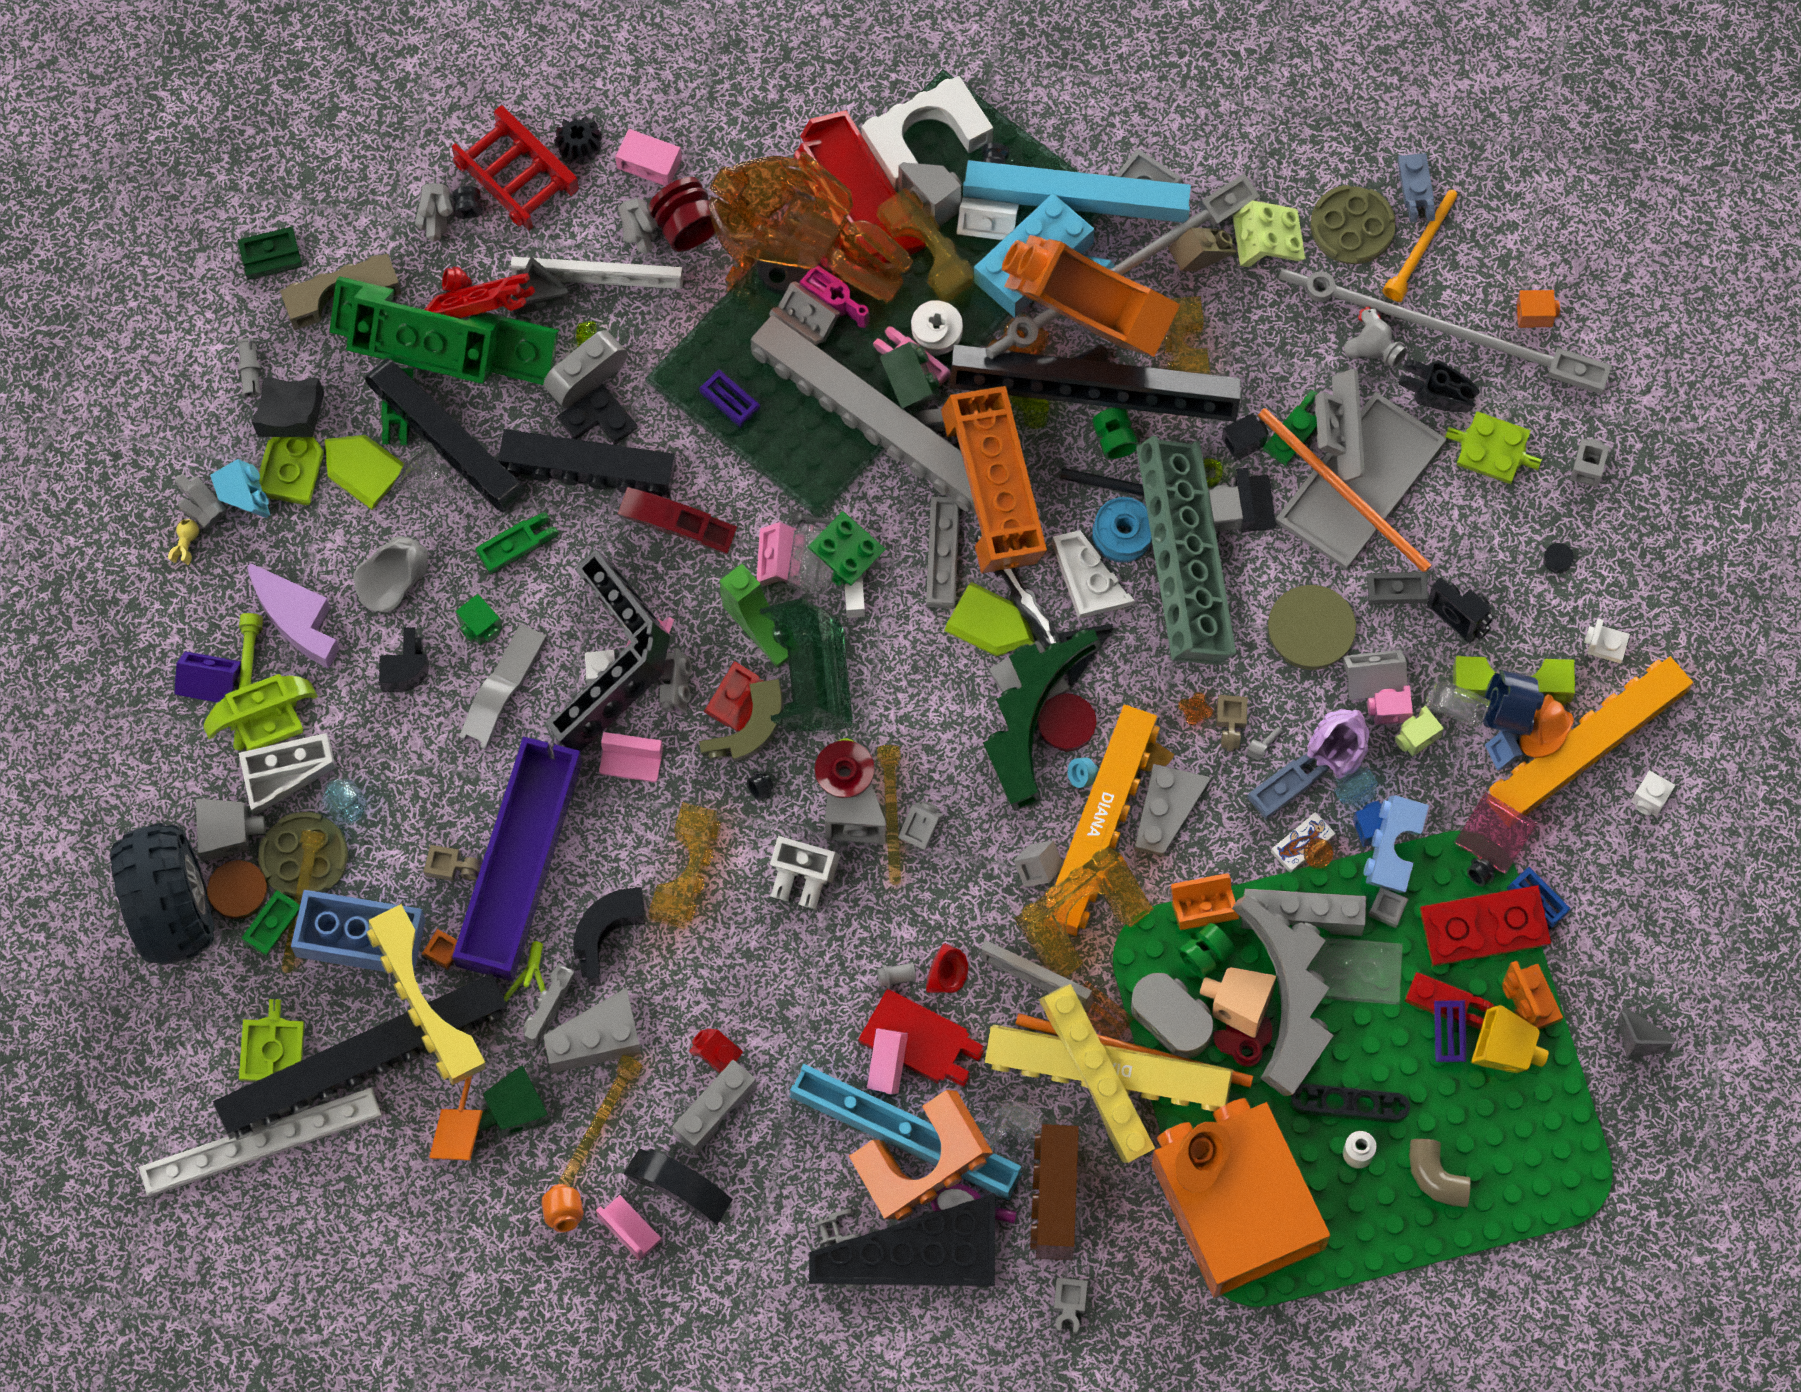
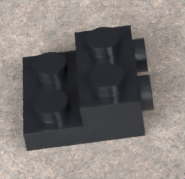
[1427,577,1495,644]

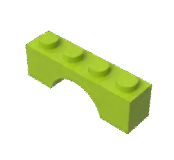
[1453,656,1575,705]

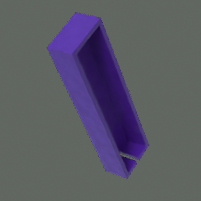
[452,736,583,982]

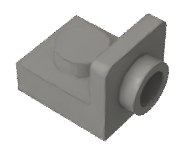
[898,801,943,850]

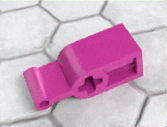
[800,263,869,328]

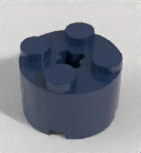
[1482,670,1544,736]

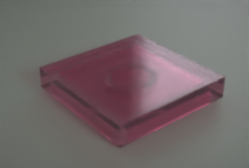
[1454,792,1538,874]

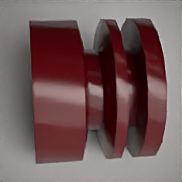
[648,177,723,252]

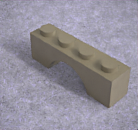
[280,253,402,330]

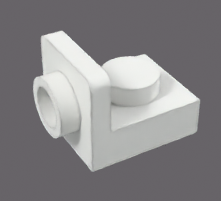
[1584,619,1630,663]
[585,650,615,686]
[1631,770,1675,817]

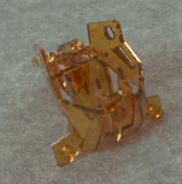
[709,152,913,302]

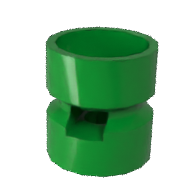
[1092,408,1140,460]
[1178,923,1236,979]

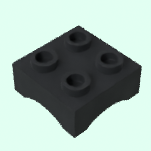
[251,377,325,437]

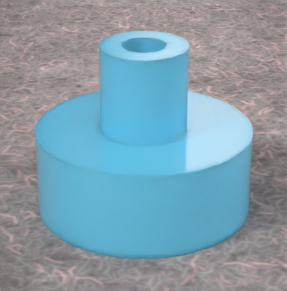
[1068,757,1099,788]

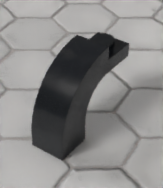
[573,887,645,986]
[624,1148,733,1225]

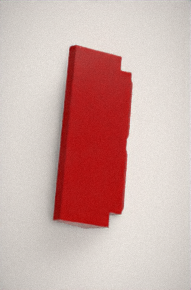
[793,110,927,270]

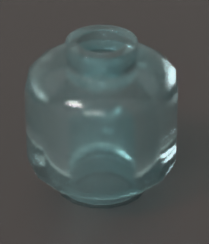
[1333,766,1379,808]
[322,779,366,823]

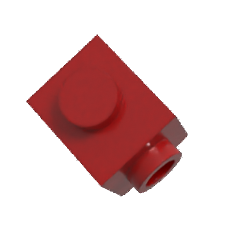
[689,1028,743,1074]

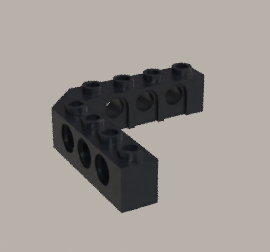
[546,549,670,752]

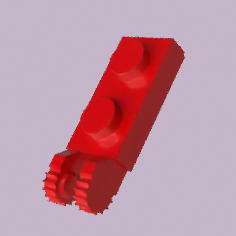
[1404,972,1495,1029]

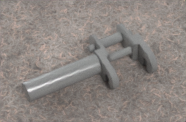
[814,1209,859,1290]

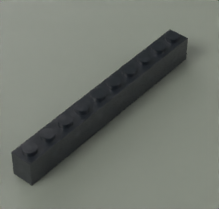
[949,345,1240,422]
[213,973,507,1140]

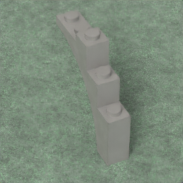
[1232,895,1334,1096]

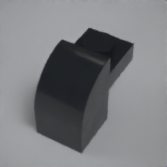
[379,627,429,693]

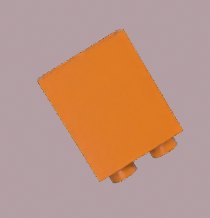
[1151,1098,1331,1298]

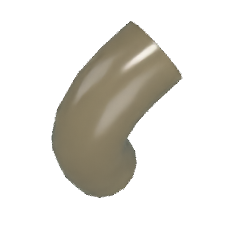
[1409,1139,1470,1207]

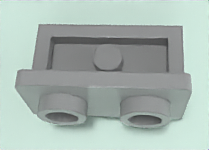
[769,281,840,345]

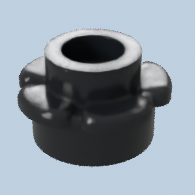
[747,771,773,800]
[1467,858,1494,887]

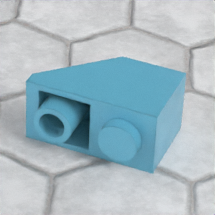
[210,459,270,518]

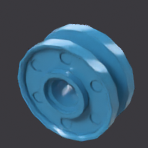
[1092,497,1152,563]

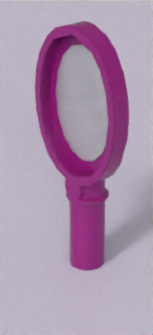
[931,1184,1017,1224]

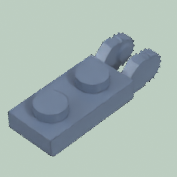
[1398,153,1435,223]
[1247,753,1329,820]

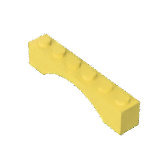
[366,904,485,1085]
[1038,984,1155,1163]

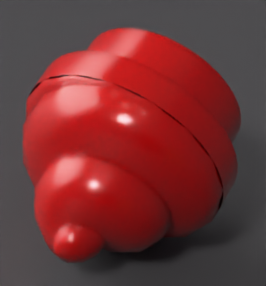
[442,266,472,292]

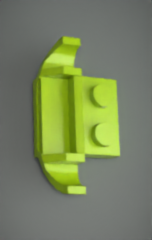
[203,674,318,751]

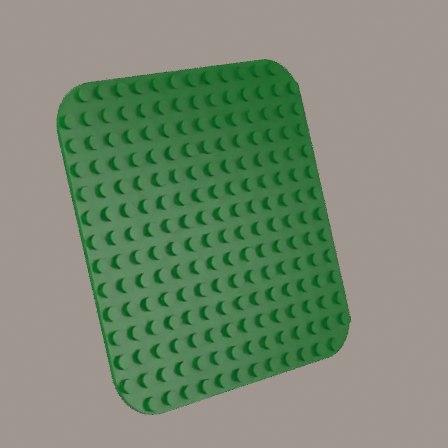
[1113,831,1613,1307]

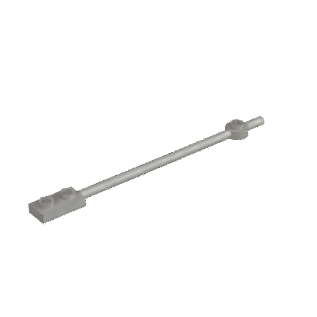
[985,173,1260,359]
[1278,268,1612,394]

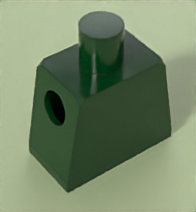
[478,1065,551,1137]

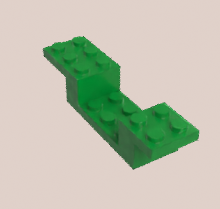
[329,276,559,385]

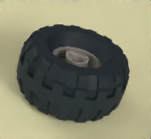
[110,823,214,965]

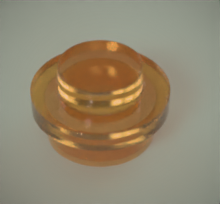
[1303,838,1333,868]

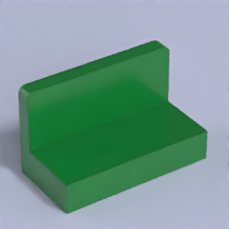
[241,890,300,957]

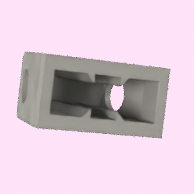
[196,799,266,862]

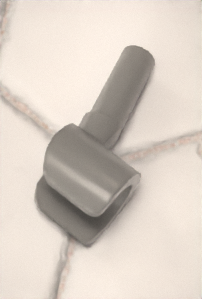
[1247,727,1282,760]

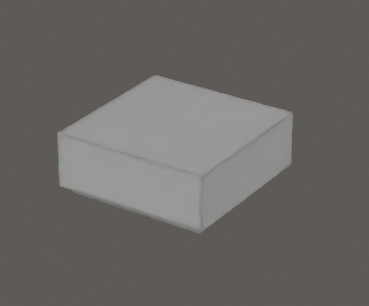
[1368,887,1408,928]

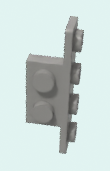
[1315,369,1365,483]

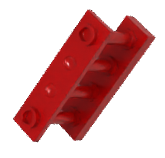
[451,105,579,231]

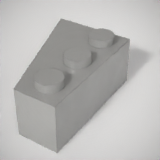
[543,988,641,1073]

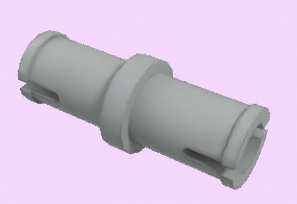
[237,338,261,398]

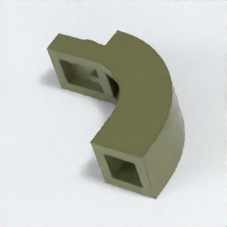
[699,679,784,762]

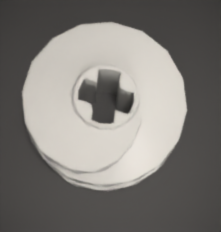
[911,300,963,356]

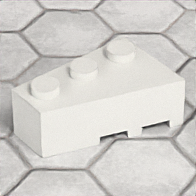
[239,733,336,816]

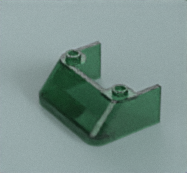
[760,598,853,732]

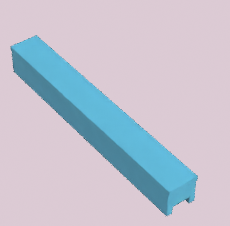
[963,160,1191,223]
[789,1064,1022,1200]

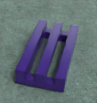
[699,369,761,428]
[1434,1000,1467,1062]

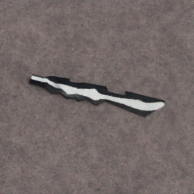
[975,536,1059,649]

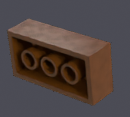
[1030,1124,1079,1261]

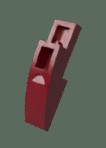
[617,487,737,555]

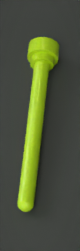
[233,613,263,751]

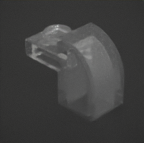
[1426,681,1491,728]
[982,1099,1045,1152]

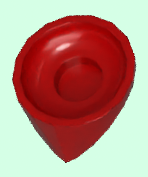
[926,943,968,993]

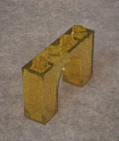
[1014,846,1153,977]

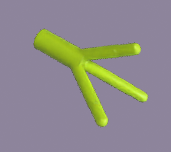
[503,941,546,1002]

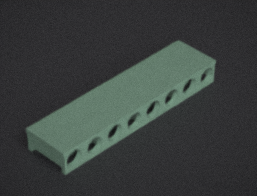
[1136,436,1236,665]

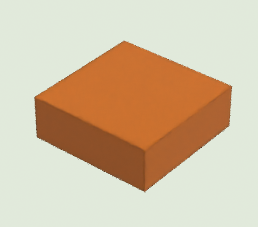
[422,929,457,970]

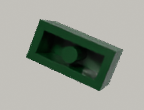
[879,342,940,412]

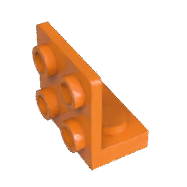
[1502,961,1563,1030]

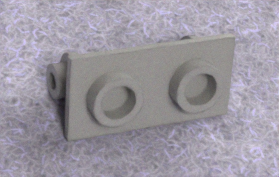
[659,648,692,713]

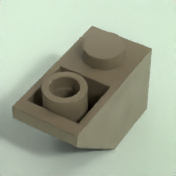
[1168,228,1237,272]

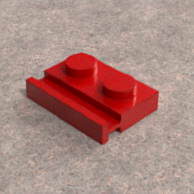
[703,661,764,732]

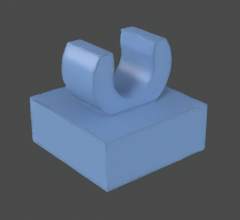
[1485,731,1525,771]

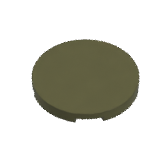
[1310,185,1395,264]
[1268,585,1356,670]
[258,812,349,899]

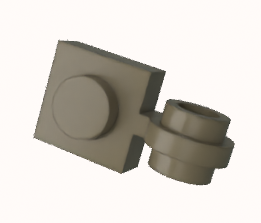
[1216,695,1248,752]
[423,845,482,881]

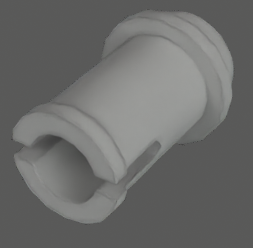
[877,962,916,989]

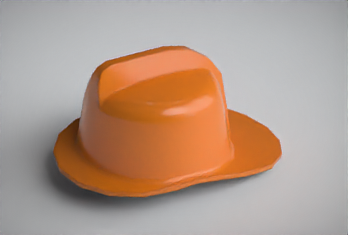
[1519,694,1574,758]
[1175,1122,1232,1193]

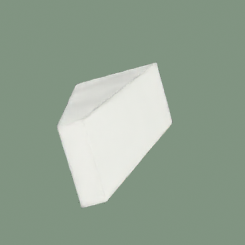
[845,575,865,618]

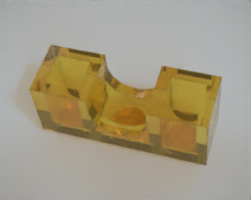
[1164,296,1210,375]

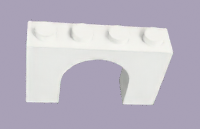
[861,76,993,191]

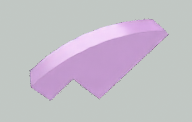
[247,563,339,669]

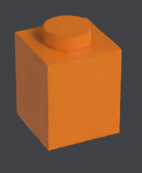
[1516,290,1560,328]

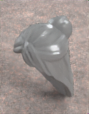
[353,536,429,613]

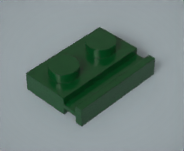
[237,226,303,280]

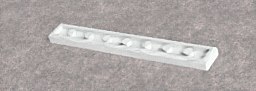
[139,1087,382,1197]

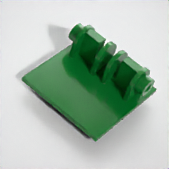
[807,511,886,586]

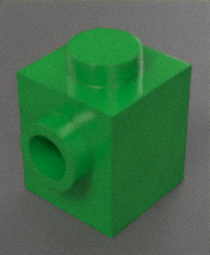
[455,594,503,645]

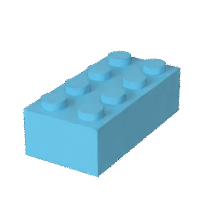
[974,193,1094,318]

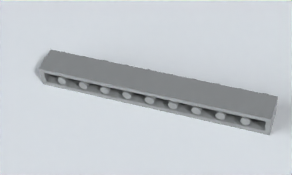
[750,315,977,515]

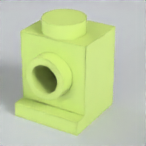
[1395,706,1444,757]

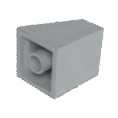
[825,769,886,844]

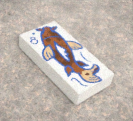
[1271,812,1336,872]

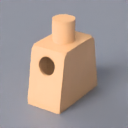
[1200,967,1276,1038]

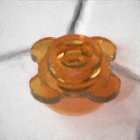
[1178,692,1213,725]

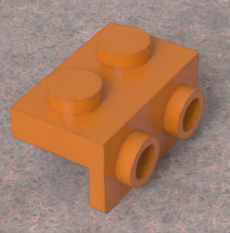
[1171,873,1239,930]

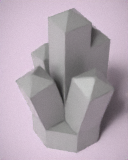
[415,183,453,242]
[618,198,658,254]
[175,474,227,530]

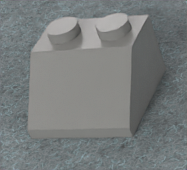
[898,162,962,231]

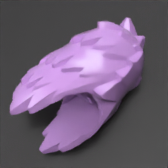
[1307,708,1369,779]

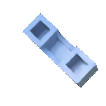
[1364,795,1429,893]

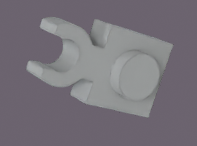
[1053,1278,1088,1335]

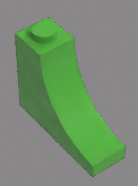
[719,564,800,668]

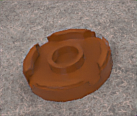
[207,860,267,919]

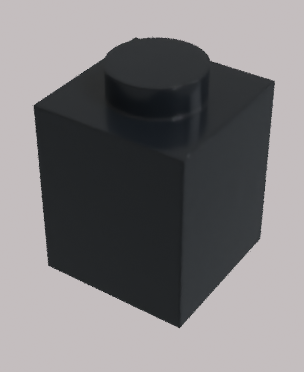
[1221,413,1269,461]

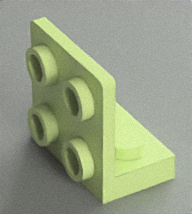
[1232,200,1305,267]

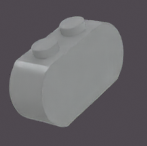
[543,330,628,409]
[1131,973,1213,1058]

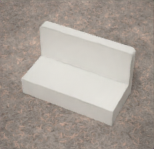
[957,197,1019,240]

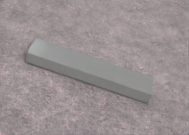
[926,497,960,608]
[980,940,1094,1011]

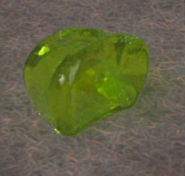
[576,321,597,348]

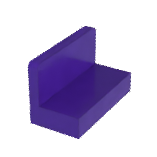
[174,651,241,703]

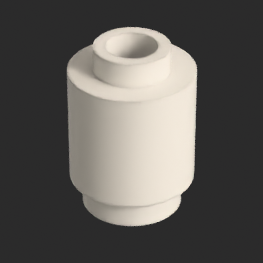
[1343,1131,1376,1168]

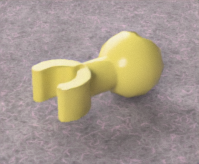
[168,519,199,565]

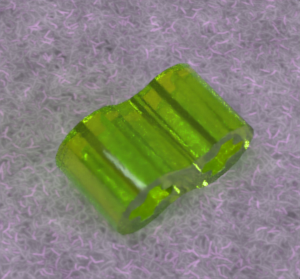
[1008,395,1049,429]

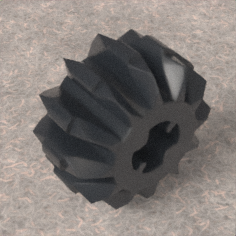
[554,115,602,164]

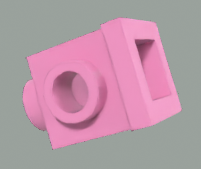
[1367,685,1413,725]

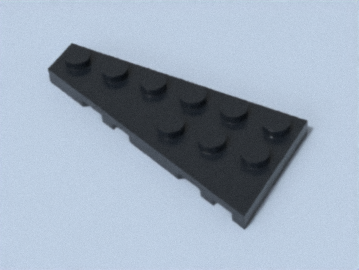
[809,1193,995,1287]

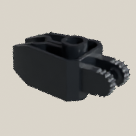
[1398,359,1480,412]

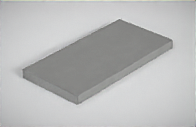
[1275,392,1447,570]

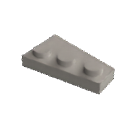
[1134,764,1211,856]

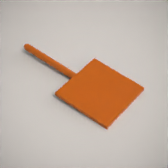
[429,1075,483,1161]

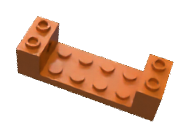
[941,386,1047,574]

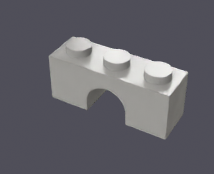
[672,1060,757,1155]

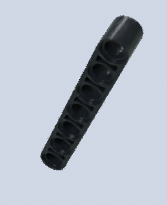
[365,358,525,513]

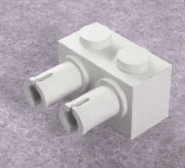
[770,836,840,910]

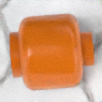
[541,1184,584,1232]

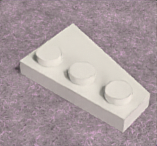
[1051,530,1135,619]

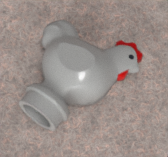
[1344,307,1407,368]

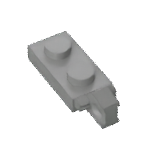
[523,964,575,1048]

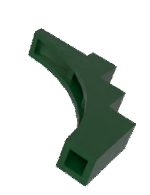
[983,629,1102,811]

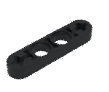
[1290,1084,1410,1123]

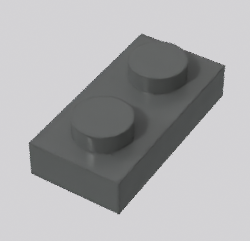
[1367,572,1428,604]

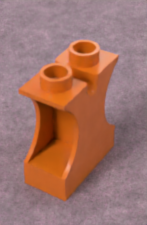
[1002,235,1181,357]

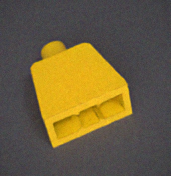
[1471,1005,1549,1073]

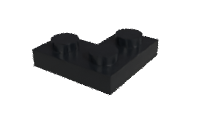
[557,384,638,444]

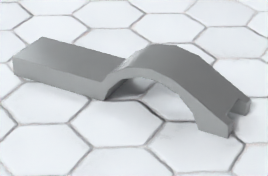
[459,624,547,750]

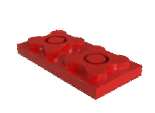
[1419,885,1551,967]

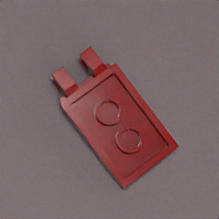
[424,273,535,318]
[858,988,984,1088]

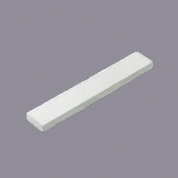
[511,257,683,289]

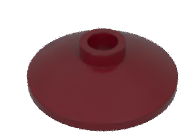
[814,740,875,798]

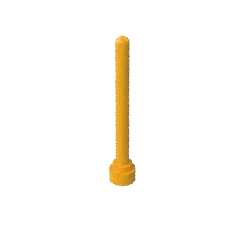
[1382,190,1457,302]

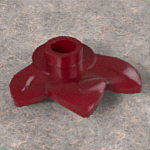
[1213,1016,1272,1067]

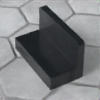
[1234,468,1276,532]

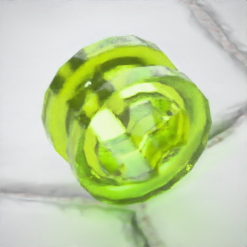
[1203,458,1223,487]

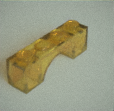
[877,188,974,303]
[649,802,721,929]

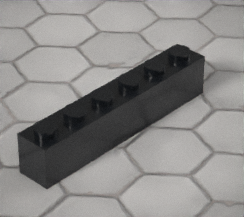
[497,429,676,497]

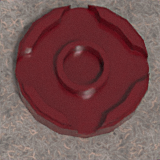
[1037,693,1097,752]

